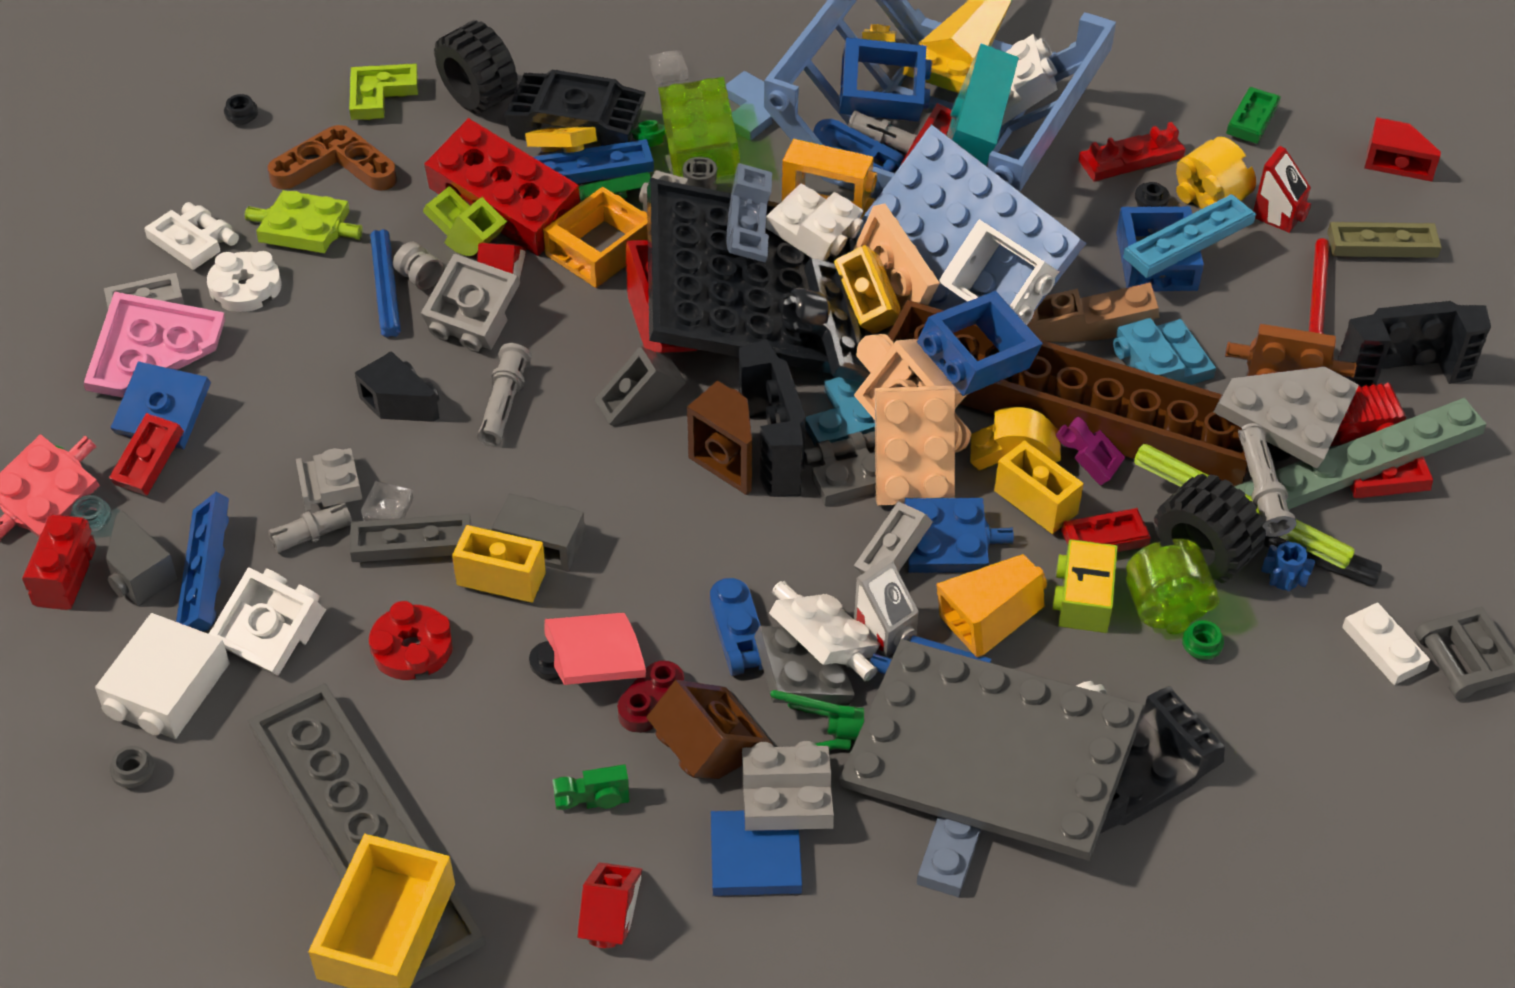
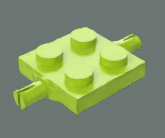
[245,190,363,253]

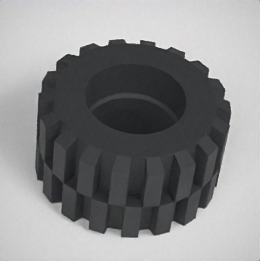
[434,20,518,114]
[1154,474,1266,584]

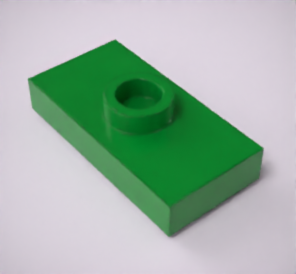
[1226,87,1281,144]
[579,172,651,201]

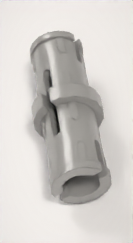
[848,110,918,154]
[268,503,352,553]

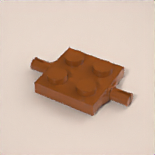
[1225,324,1356,379]

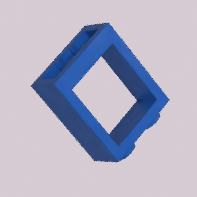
[839,37,932,122]
[1116,206,1204,291]
[917,291,1043,396]

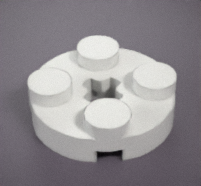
[207,251,281,312]

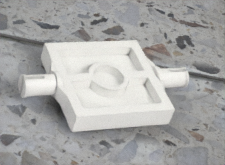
[769,581,880,681]

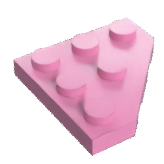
[84,292,225,398]

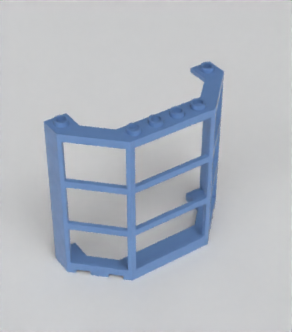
[764,0,1116,198]

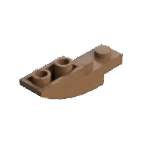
[1027,282,1160,342]

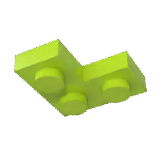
[349,64,418,120]

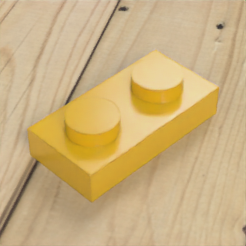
[525,127,597,153]

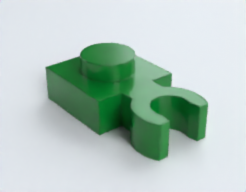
[553,764,630,810]

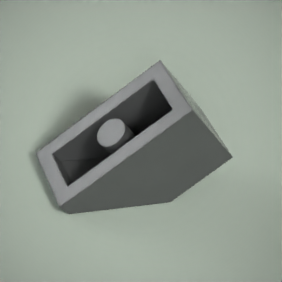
[594,346,686,426]
[106,510,178,606]

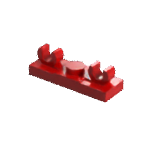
[1078,122,1185,182]

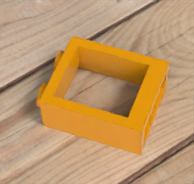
[782,139,878,219]
[543,187,648,288]

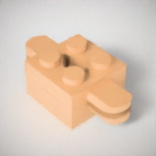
[854,334,971,452]

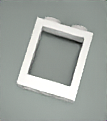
[939,219,1059,325]

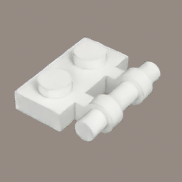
[144,202,239,270]

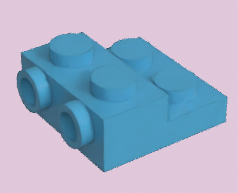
[1113,318,1216,385]

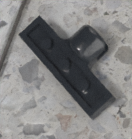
[781,258,870,383]

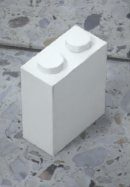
[95,613,230,739]

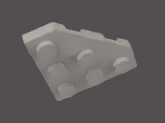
[1214,367,1359,469]

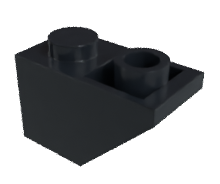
[354,351,439,422]

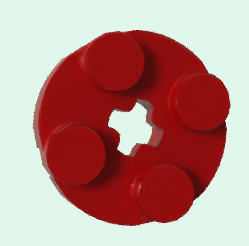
[369,601,453,680]

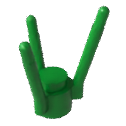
[770,690,864,750]

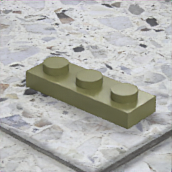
[1327,222,1441,258]

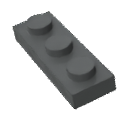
[350,513,472,562]

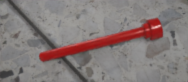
[1309,238,1329,334]

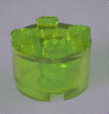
[1125,539,1220,634]

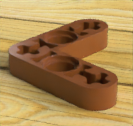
[267,125,397,191]

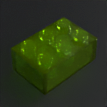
[658,77,741,177]

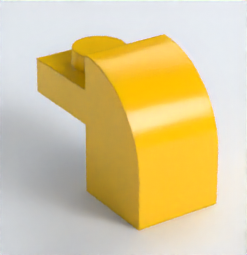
[970,407,1061,471]

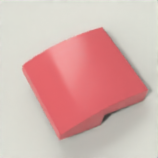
[544,613,646,685]

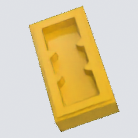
[862,24,897,42]

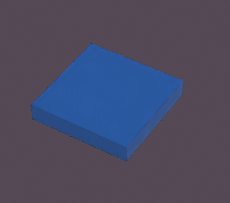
[711,810,802,896]

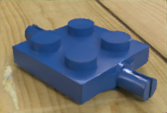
[904,498,1014,573]

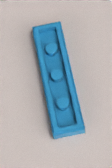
[1123,194,1256,278]

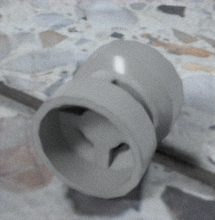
[393,241,444,290]

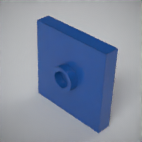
[111,361,211,449]

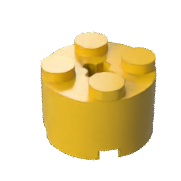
[1176,137,1256,209]

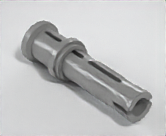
[477,343,532,447]
[1238,423,1296,537]

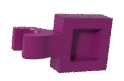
[1056,417,1125,485]

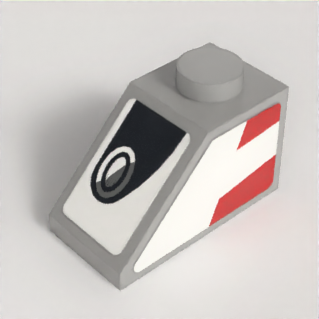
[854,557,919,657]

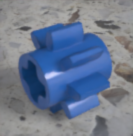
[1261,541,1315,592]

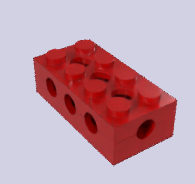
[424,118,580,256]

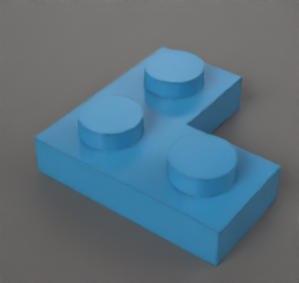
[805,377,875,447]

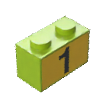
[1052,539,1117,633]

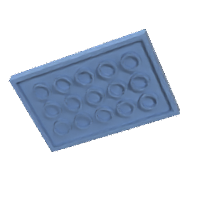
[855,124,1086,311]

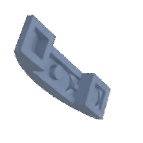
[727,163,772,262]

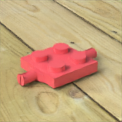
[0,434,100,541]

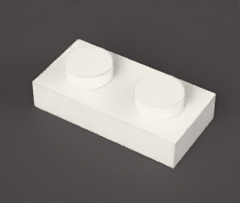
[1342,602,1430,686]

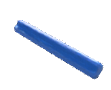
[370,229,401,338]

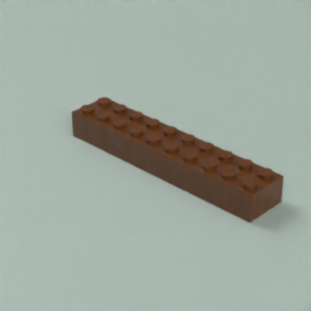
[888,300,1248,486]

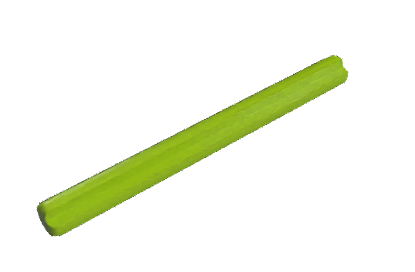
[1134,444,1355,569]

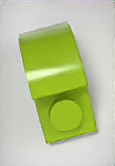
[423,186,507,256]

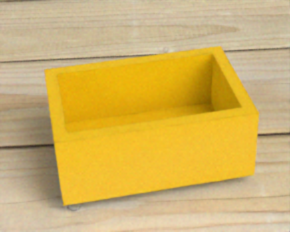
[308,833,455,988]

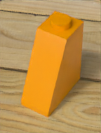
[936,554,1047,658]

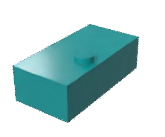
[947,43,1019,166]

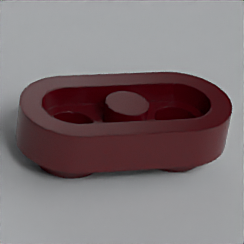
[617,661,684,733]

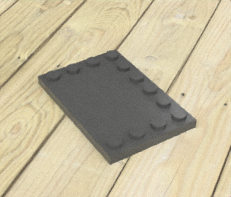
[839,639,1144,861]

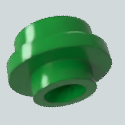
[632,120,666,147]
[1182,620,1224,660]

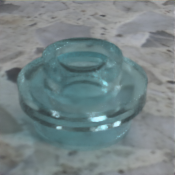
[70,495,112,532]

